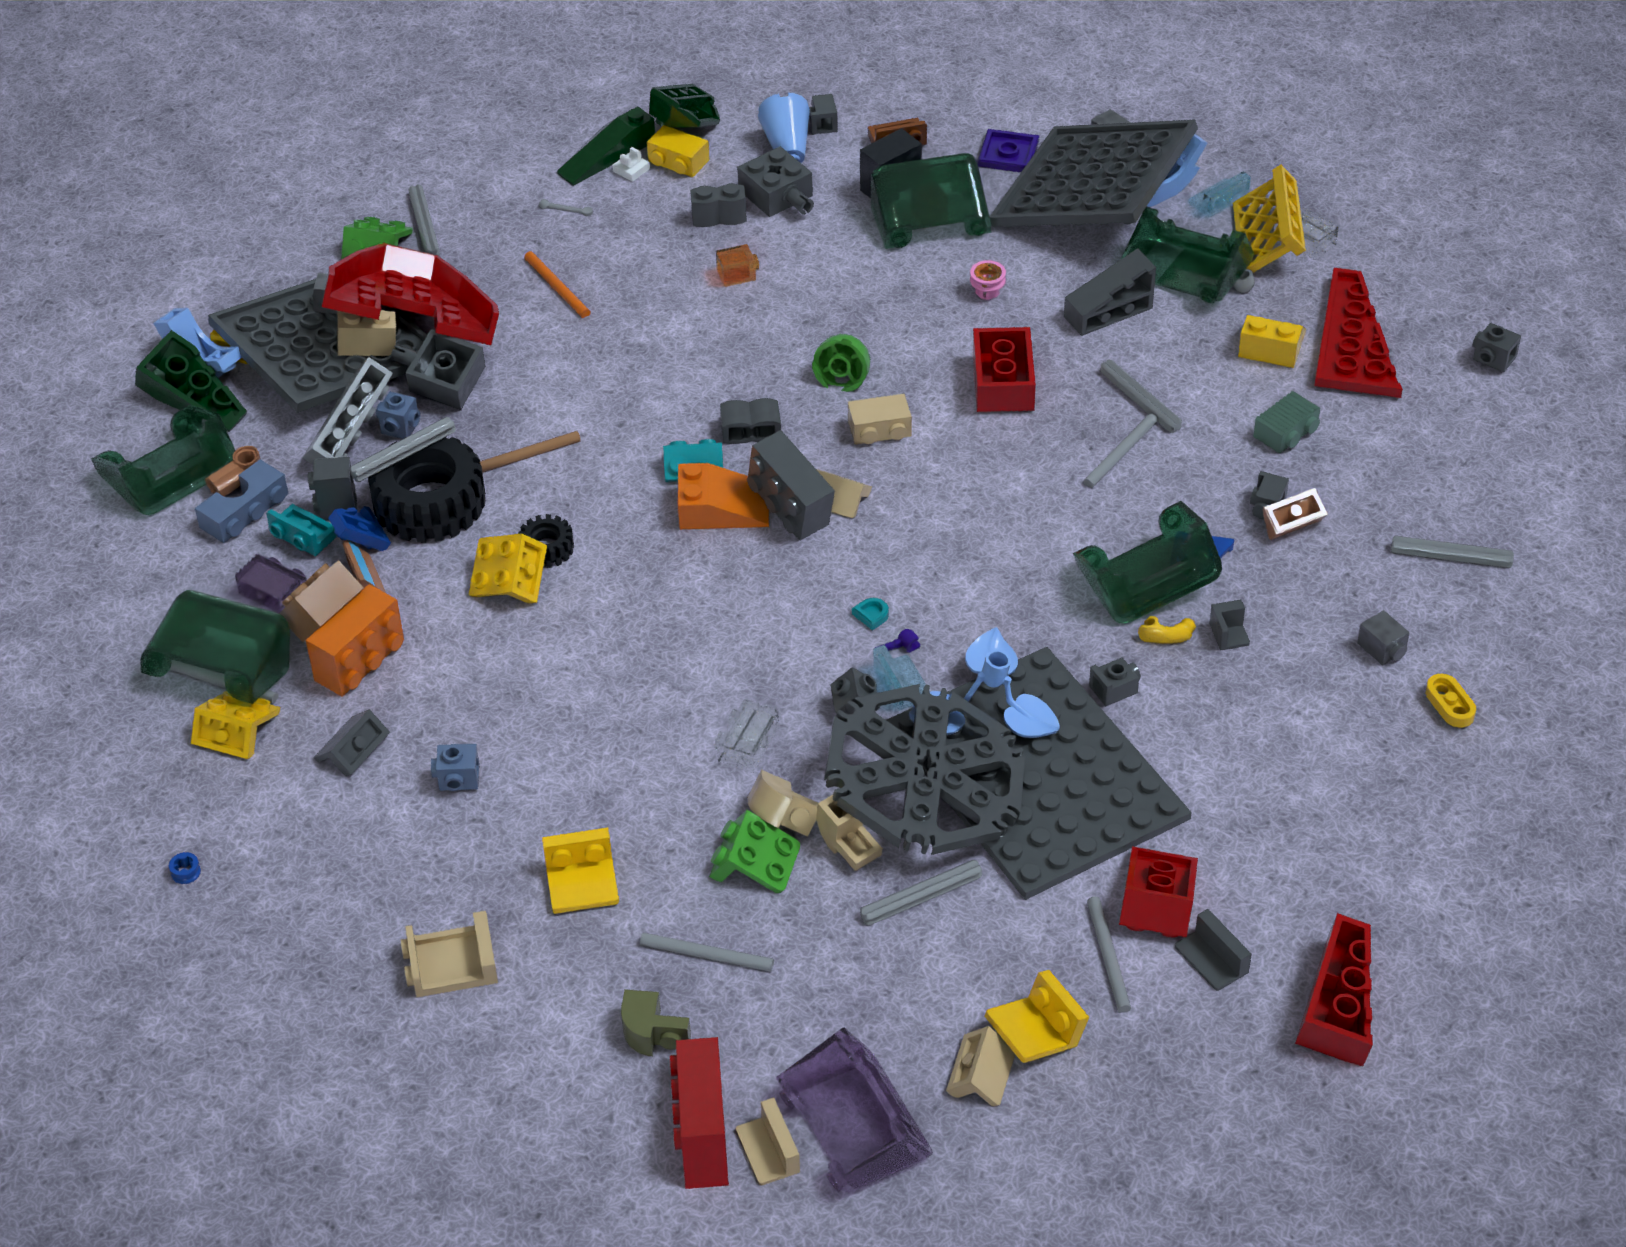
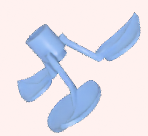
[909,627,1060,738]

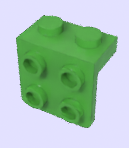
[341,217,413,259]
[709,810,800,893]

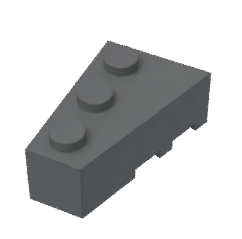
[1064,249,1156,336]

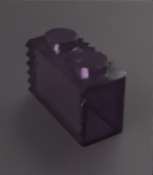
[235,554,307,613]

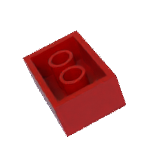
[973,327,1036,412]

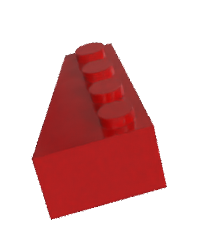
[1295,913,1373,1066]
[670,1037,729,1189]

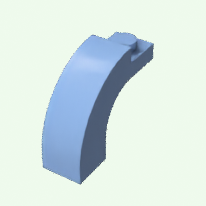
[1146,134,1207,207]
[153,308,242,378]

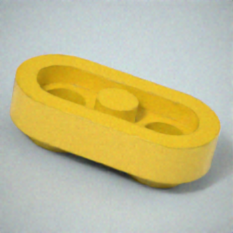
[1425,674,1476,728]

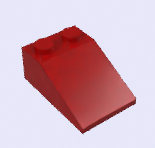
[1119,846,1198,938]

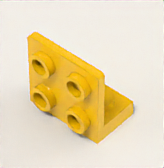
[469,534,547,603]
[191,691,280,759]
[542,827,619,914]
[984,970,1089,1063]

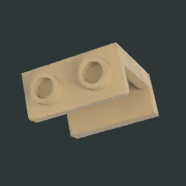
[400,911,498,998]

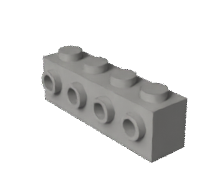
[302,357,393,465]

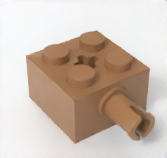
[278,560,364,642]

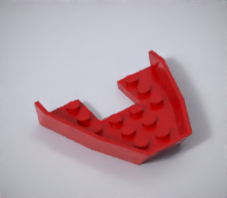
[322,243,499,345]

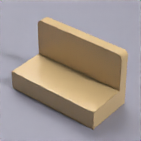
[816,469,872,518]
[946,1026,1015,1106]
[736,1097,800,1185]

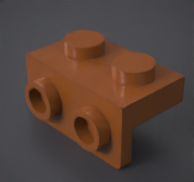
[868,117,927,145]

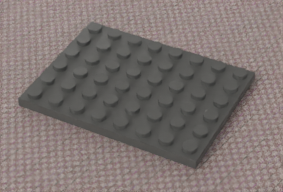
[887,647,1192,900]

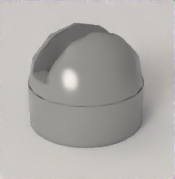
[1231,269,1255,293]

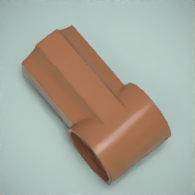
[205,446,261,497]

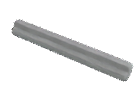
[408,184,440,256]
[1100,359,1182,433]
[349,417,456,482]
[1391,536,1514,568]
[860,860,982,926]

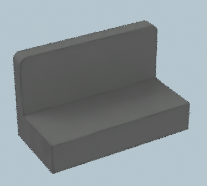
[314,709,390,776]
[1175,909,1252,991]

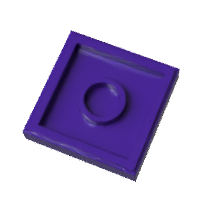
[978,129,1039,172]

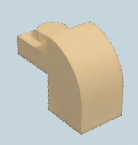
[747,769,818,837]
[817,795,883,871]

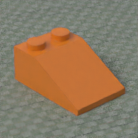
[678,463,769,530]

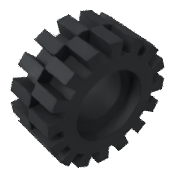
[518,514,574,568]

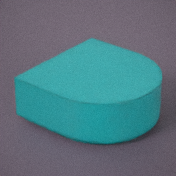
[852,598,889,631]

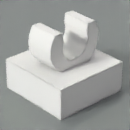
[612,147,650,182]

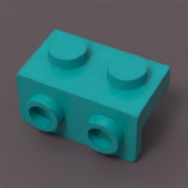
[663,439,723,482]
[266,503,337,557]

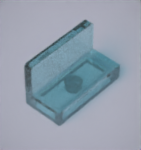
[1188,171,1251,218]
[873,645,930,711]

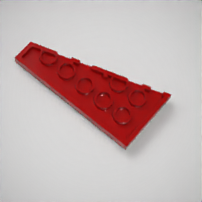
[1314,268,1403,398]

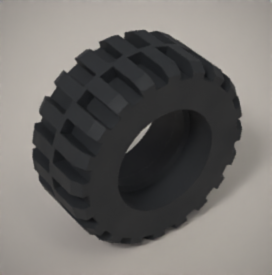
[368,437,486,543]

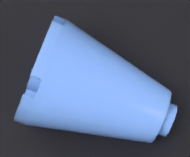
[758,93,810,163]

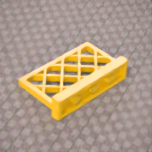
[1233,164,1306,273]

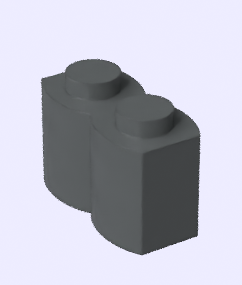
[690,183,747,227]
[720,398,781,444]

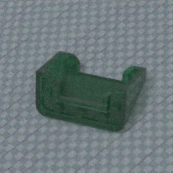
[871,153,991,249]
[1120,207,1254,303]
[91,405,236,515]
[1073,501,1222,624]
[140,590,290,704]

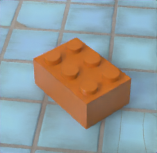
[306,584,404,697]

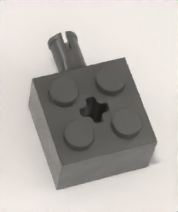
[737,146,814,217]
[391,329,486,410]

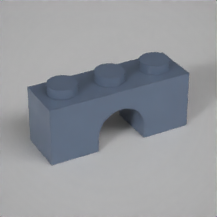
[195,459,289,543]

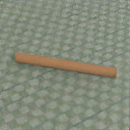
[480,431,581,472]

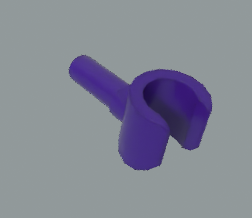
[875,629,920,654]

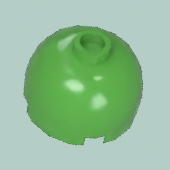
[812,334,871,392]

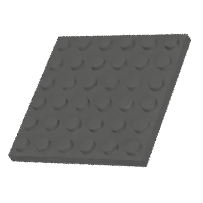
[989,119,1198,228]
[208,279,427,413]

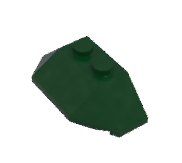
[649,83,720,127]

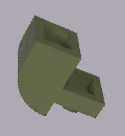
[621,989,691,1057]

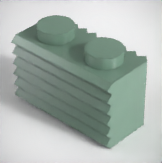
[1253,391,1320,453]

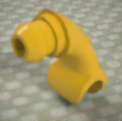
[1138,616,1196,644]

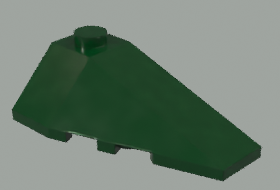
[557,106,655,186]
[135,330,247,432]

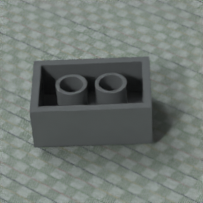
[747,430,835,541]

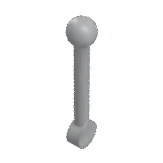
[539,199,593,216]

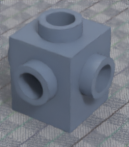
[376,391,420,439]
[431,744,480,791]

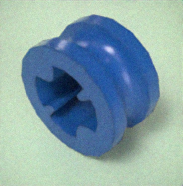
[169,852,201,884]

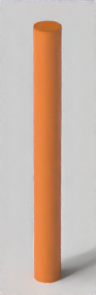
[524,251,591,318]

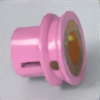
[970,260,1006,300]

